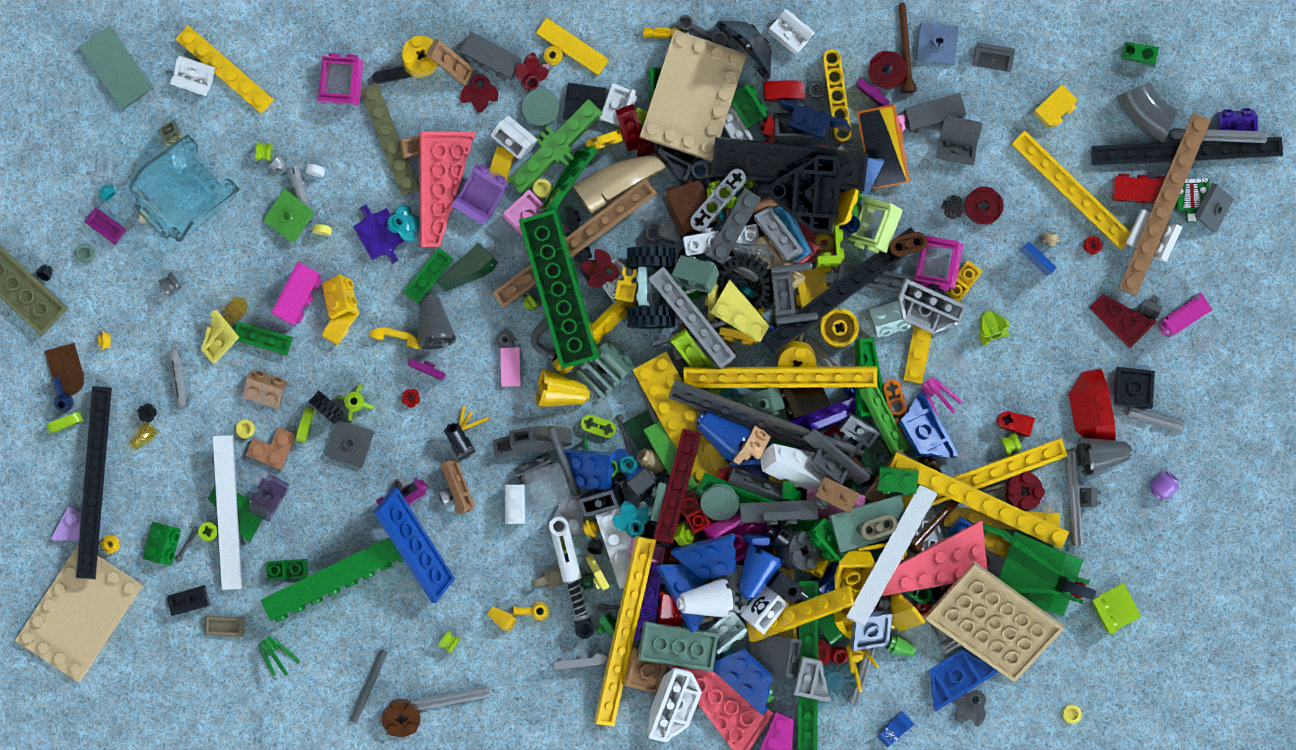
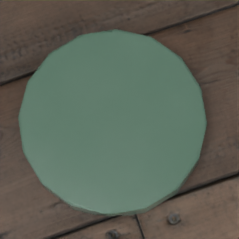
[522,88,560,127]
[701,484,739,521]

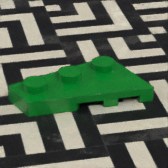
[208,484,268,543]

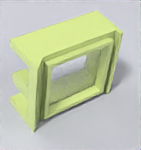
[847,196,903,254]

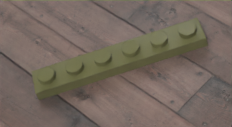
[361,83,419,196]

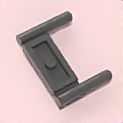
[770,262,818,325]

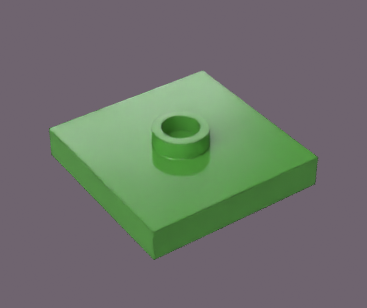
[264,189,315,243]

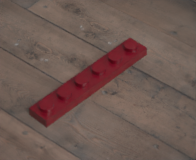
[653,429,702,545]

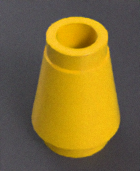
[487,606,517,632]

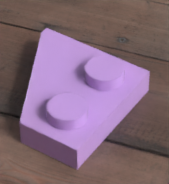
[51,506,103,541]

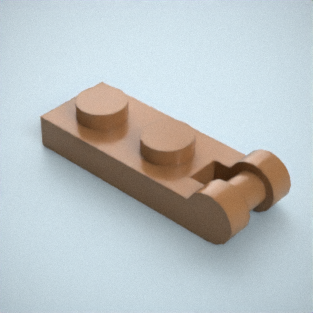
[440,459,475,514]

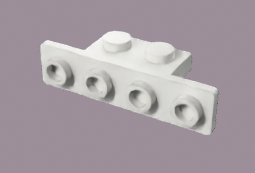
[683,224,759,256]

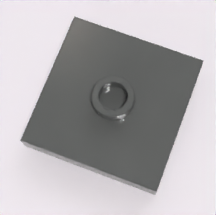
[1195,183,1234,233]
[325,420,374,468]

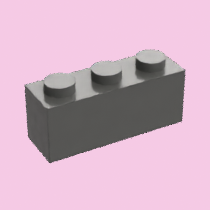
[460,32,522,81]
[904,93,966,134]

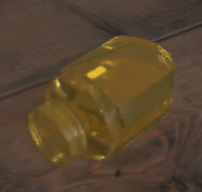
[223,297,247,325]

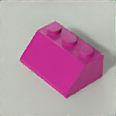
[271,262,322,326]

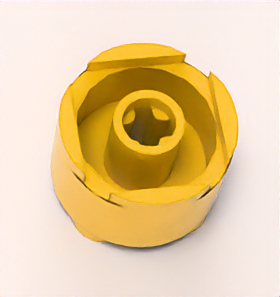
[402,35,438,78]
[819,309,859,348]
[778,341,816,367]

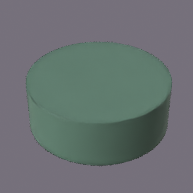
[75,244,95,263]

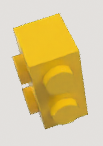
[1033,84,1078,129]

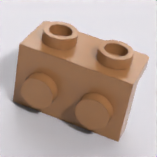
[242,370,288,409]
[815,477,859,513]

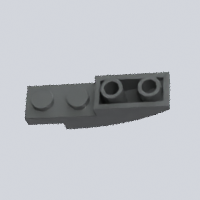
[493,426,572,459]

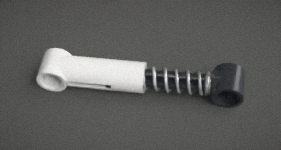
[549,516,594,639]

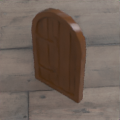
[45,343,84,395]

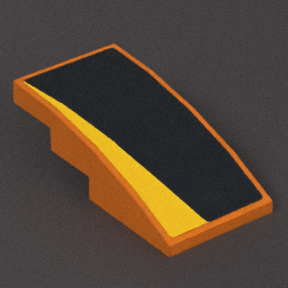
[857,104,911,189]

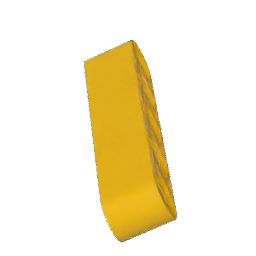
[822,49,851,144]

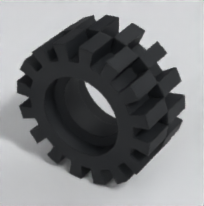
[309,390,344,424]

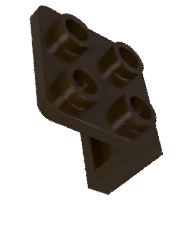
[780,387,830,419]

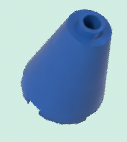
[695,412,751,461]
[738,544,784,601]

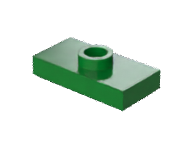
[782,481,804,501]

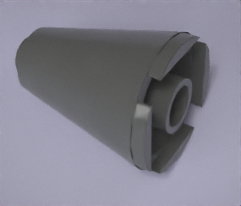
[418,294,456,350]
[1076,438,1132,476]

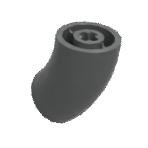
[1117,82,1178,143]

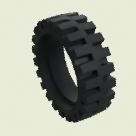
[717,253,773,310]

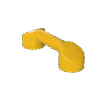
[368,327,422,350]

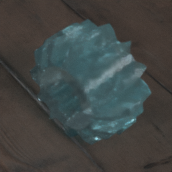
[824,664,856,697]

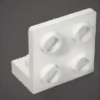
[1126,209,1182,262]

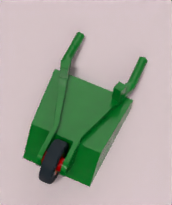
[983,523,1096,616]

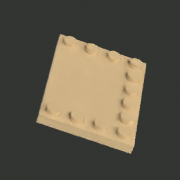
[639,30,747,162]
[15,544,144,683]
[925,561,1065,683]

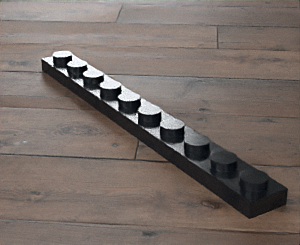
[1091,137,1283,166]
[762,227,920,354]
[76,386,112,580]

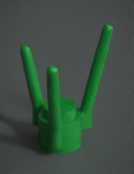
[258,636,301,676]

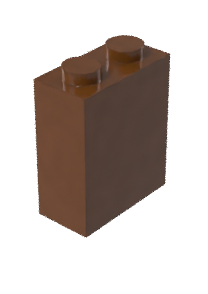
[662,180,719,239]

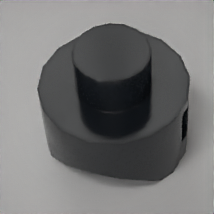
[763,521,793,548]

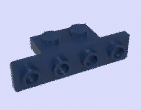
[778,99,851,139]

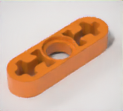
[883,379,907,434]

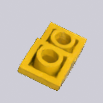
[490,146,515,182]
[944,259,983,302]
[322,310,360,346]
[834,610,853,639]

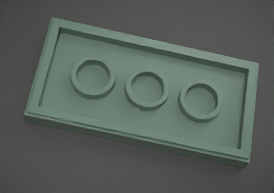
[78,26,154,110]
[829,495,905,553]
[637,621,719,672]

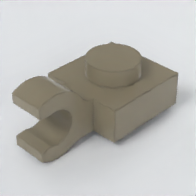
[532,566,567,589]

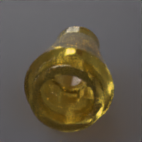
[129,422,158,450]

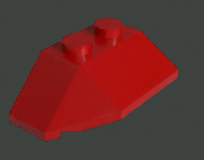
[1068,368,1116,441]

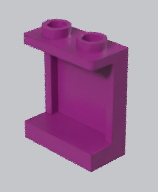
[376,477,429,506]

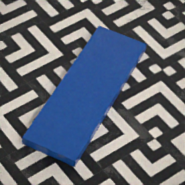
[373,488,455,603]

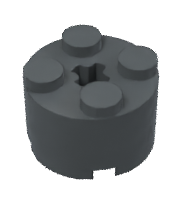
[775,531,820,570]

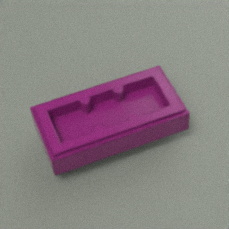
[855,78,890,106]
[84,207,127,245]
[408,358,446,381]

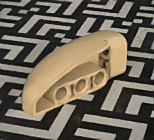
[572,154,667,216]

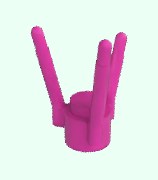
[921,376,962,417]

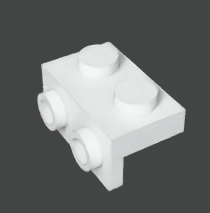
[767,9,814,55]
[170,56,215,96]
[599,83,637,127]

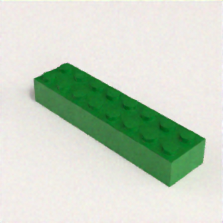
[518,209,601,369]
[260,537,404,623]

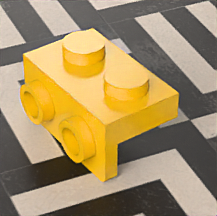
[322,274,358,319]

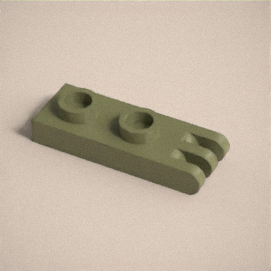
[158,120,183,148]

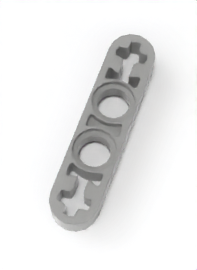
[690,169,746,231]

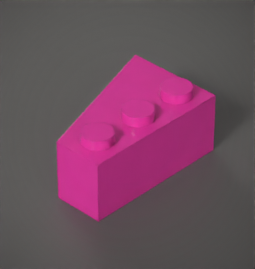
[759,712,794,750]

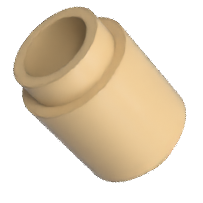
[637,449,664,475]

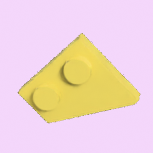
[201,310,239,364]

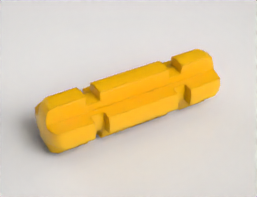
[643,27,680,39]

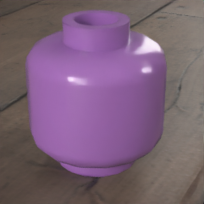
[1150,471,1179,500]

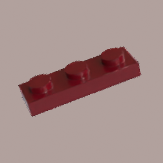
[615,104,646,152]

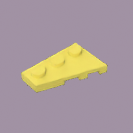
[710,279,770,342]
[585,554,610,591]

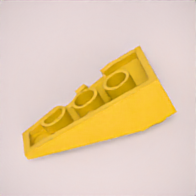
[834,549,876,614]
[887,593,926,631]

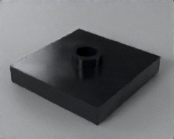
[1114,367,1155,409]

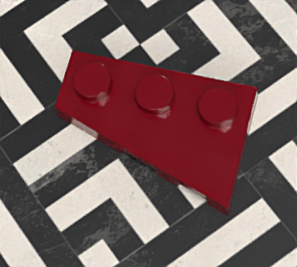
[1089,294,1157,349]

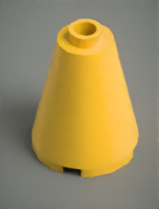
[536,369,590,407]

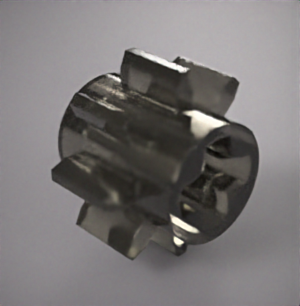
[941,195,966,219]

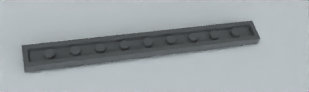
[668,380,856,460]

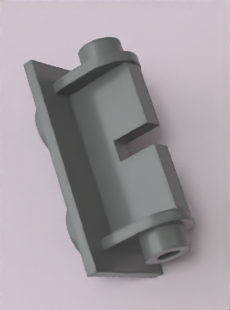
[514,454,555,484]

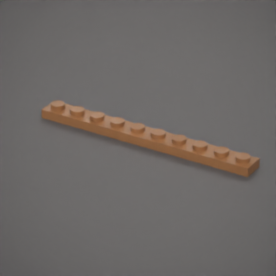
[1118,113,1211,296]
[492,178,658,308]

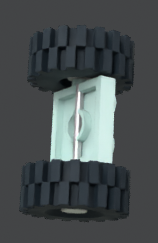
[627,246,675,329]

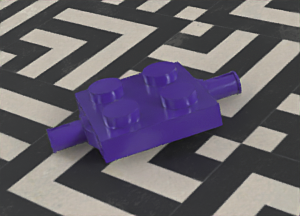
[353,204,405,264]

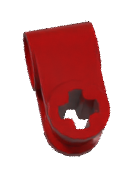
[996,411,1035,437]

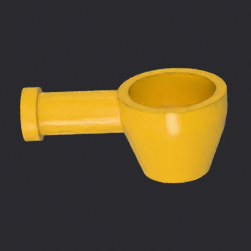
[513,602,550,621]

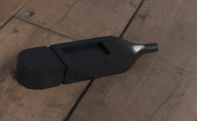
[372,67,413,84]

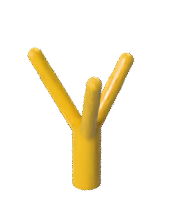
[459,405,489,431]

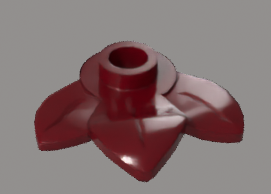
[515,53,550,91]
[460,74,499,113]
[581,249,619,288]

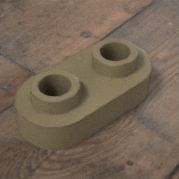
[859,514,897,540]

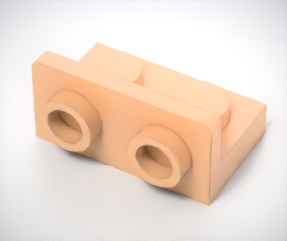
[733,426,771,465]

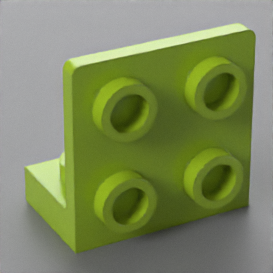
[815,225,844,268]
[1089,583,1141,635]

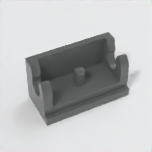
[972,43,1015,72]

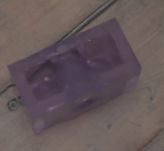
[248,474,289,522]

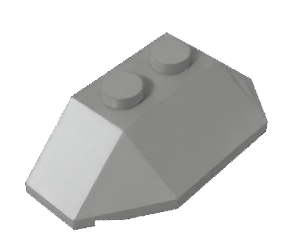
[898,278,967,333]

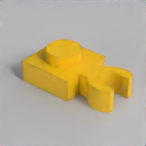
[614,267,637,303]

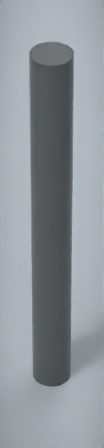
[547,426,580,496]
[350,649,388,723]

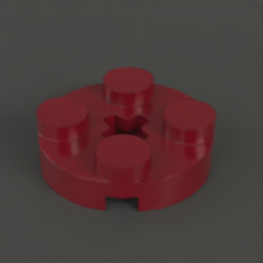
[868,51,907,90]
[965,186,1004,225]
[1005,472,1045,510]

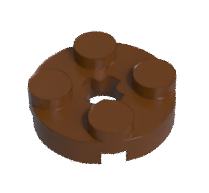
[382,699,420,737]

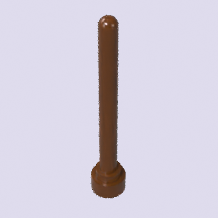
[898,2,917,93]
[908,499,959,553]

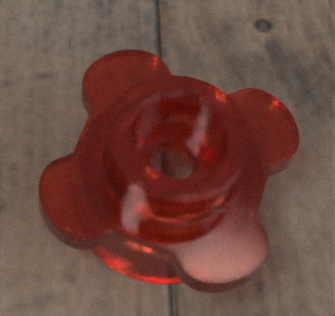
[636,139,655,157]

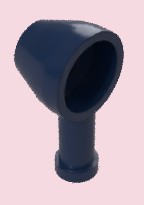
[51,376,74,412]

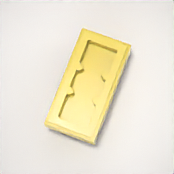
[705,280,719,322]

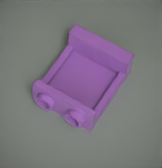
[451,164,510,226]

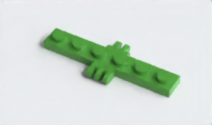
[508,99,603,195]

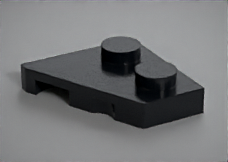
[563,83,606,120]
[655,144,696,185]

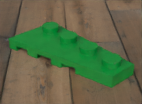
[538,146,598,213]
[855,338,886,418]

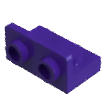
[1217,108,1258,131]

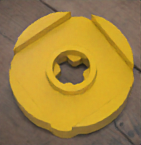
[585,129,623,150]

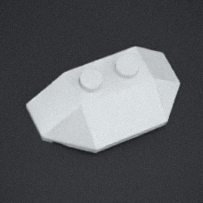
[648,668,702,742]

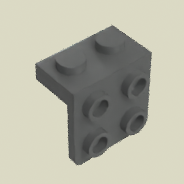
[936,116,982,166]

